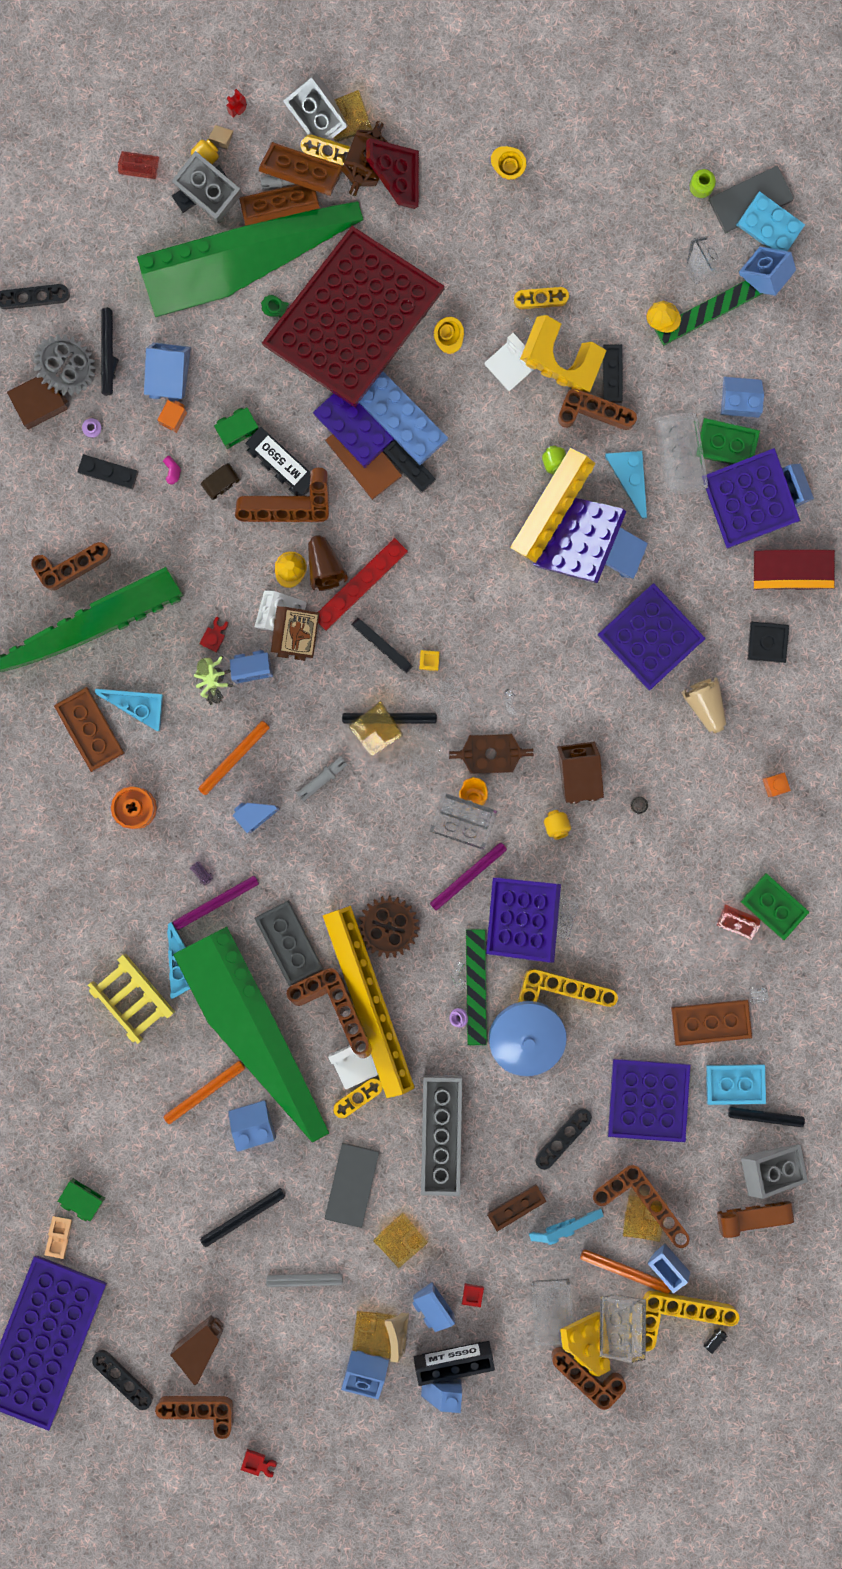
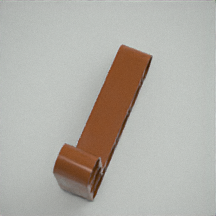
[235,467,329,522]
[286,968,372,1058]
[593,1165,690,1248]

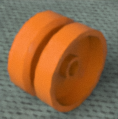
[111,787,157,829]

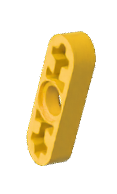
[301,134,350,165]
[514,287,569,309]
[333,1078,382,1118]

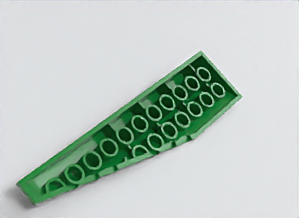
[137,201,363,317]
[0,567,184,672]
[173,927,329,1143]

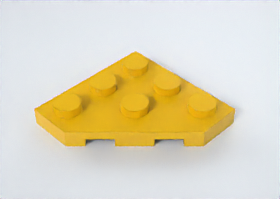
[560,1312,611,1376]

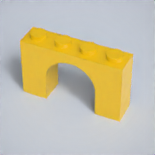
[520,315,606,393]

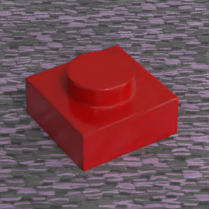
[462,1283,484,1308]

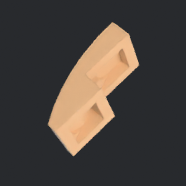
[44,1216,72,1259]

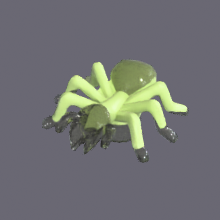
[194,656,233,705]

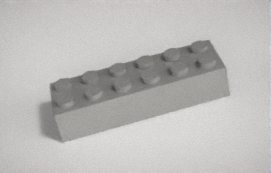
[421,1074,462,1196]

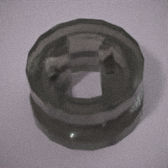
[630,797,648,814]

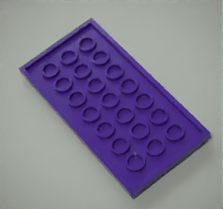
[0,1255,107,1431]

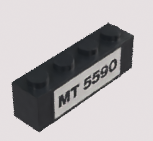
[245,427,311,496]
[413,1341,495,1386]

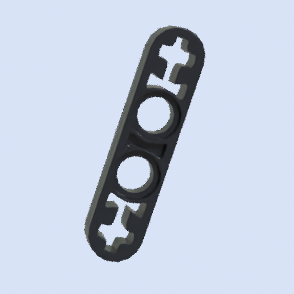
[0,284,70,310]
[351,617,413,674]
[535,1108,592,1170]
[92,1350,153,1410]

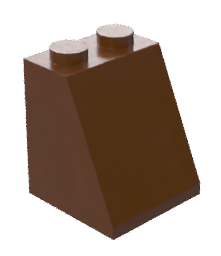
[557,741,604,804]
[170,1315,223,1386]

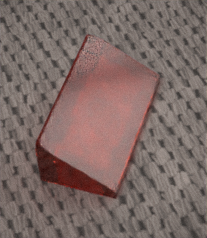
[118,151,159,179]
[716,904,760,940]

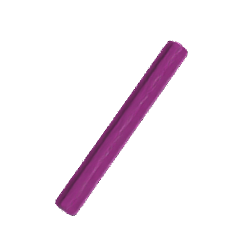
[430,843,507,910]
[173,876,259,930]

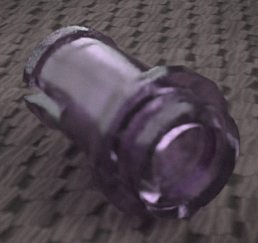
[190,861,213,886]

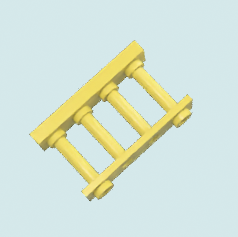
[88,954,175,1044]

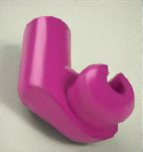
[163,455,181,485]

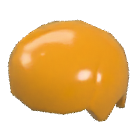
[459,777,488,809]

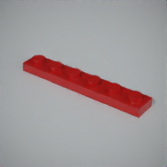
[318,538,408,631]

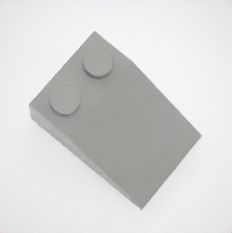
[283,72,348,149]
[171,151,242,224]
[741,1144,808,1199]

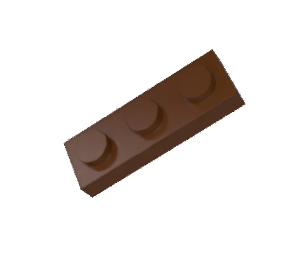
[487,1184,547,1232]

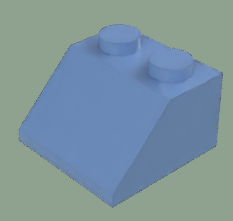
[739,247,796,296]
[721,377,764,418]
[782,464,814,507]
[230,650,273,684]
[232,802,280,833]
[228,1100,276,1152]
[412,1282,455,1332]
[341,1351,389,1400]

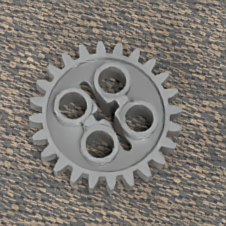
[33,334,96,396]

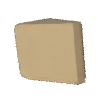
[209,125,233,149]

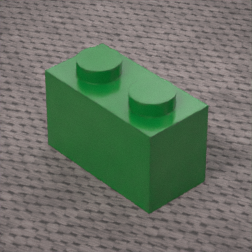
[214,407,259,449]
[57,1178,106,1221]

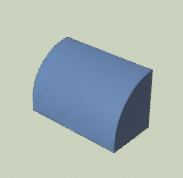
[648,1244,690,1293]

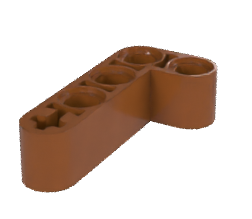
[558,389,637,430]
[31,542,111,591]
[717,1201,794,1238]
[551,1347,626,1410]
[155,1396,233,1439]

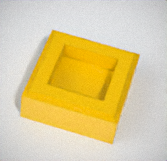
[419,650,440,671]

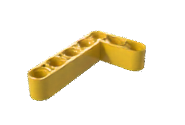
[518,968,618,1007]
[636,1290,739,1351]

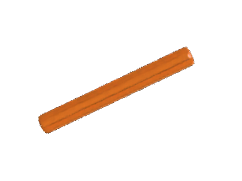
[198,721,270,795]
[163,1061,245,1124]
[580,1249,671,1294]

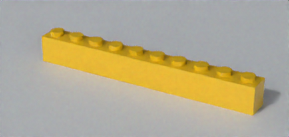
[322,906,415,1098]

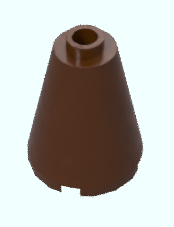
[308,535,348,591]

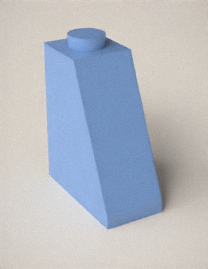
[421,1379,462,1413]

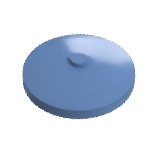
[489,1001,567,1076]

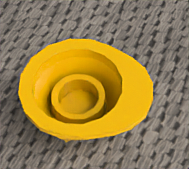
[491,146,526,180]
[646,300,681,333]
[434,316,464,354]
[275,551,307,588]

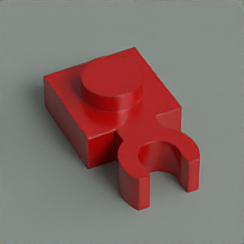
[226,89,247,118]
[199,617,229,653]
[240,1449,277,1478]

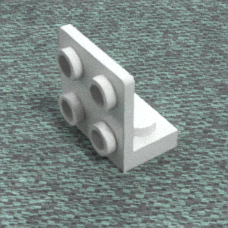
[485,333,535,391]
[254,591,307,631]
[328,1044,378,1089]

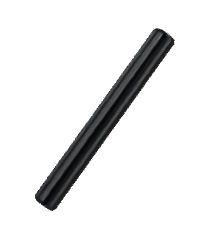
[101,307,113,396]
[342,713,437,724]
[200,1188,285,1247]

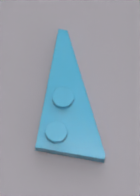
[605,451,647,519]
[95,689,163,731]
[167,922,190,999]
[529,1209,604,1245]

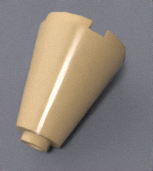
[682,678,726,733]

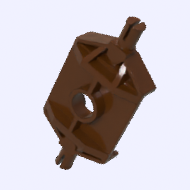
[341,121,389,196]
[449,734,534,774]

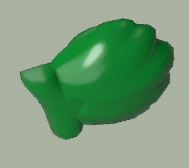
[261,295,289,318]

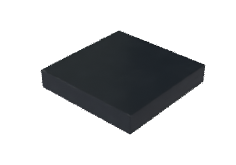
[747,621,789,663]

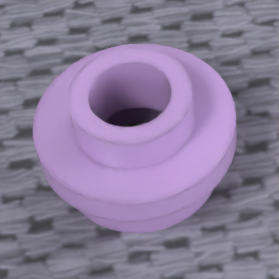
[82,418,102,438]
[449,1008,468,1028]

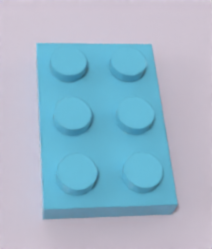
[736,191,805,251]
[706,1064,766,1105]

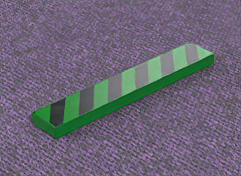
[655,280,764,346]
[466,929,487,1045]

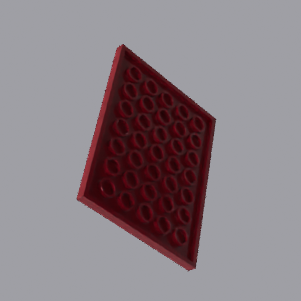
[262,226,445,407]

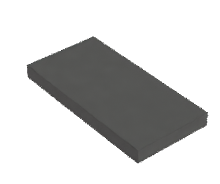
[709,165,794,234]
[254,900,324,986]
[324,1143,380,1228]

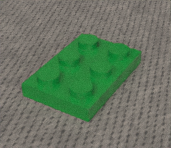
[695,418,760,465]
[740,873,809,941]

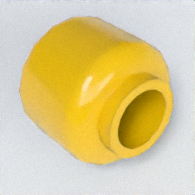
[191,139,219,165]
[543,810,571,840]

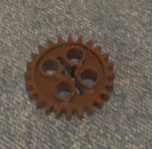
[358,895,420,958]

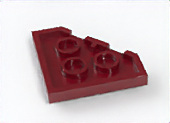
[366,138,419,209]

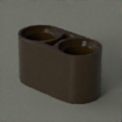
[200,463,241,500]

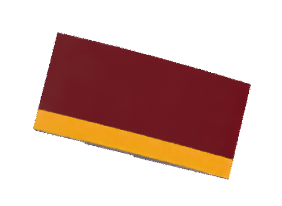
[754,550,835,590]

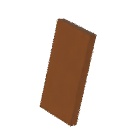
[259,142,343,196]
[239,184,320,226]
[325,434,402,500]
[53,687,125,772]
[671,999,752,1046]

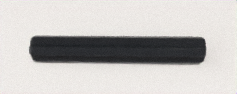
[728,1107,805,1128]

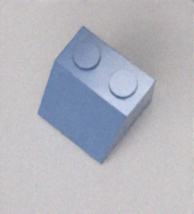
[144,342,191,401]

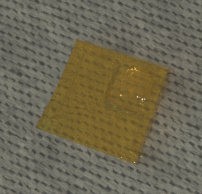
[334,90,373,142]
[349,701,403,756]
[622,1195,667,1242]
[373,1212,428,1268]
[352,1311,395,1359]

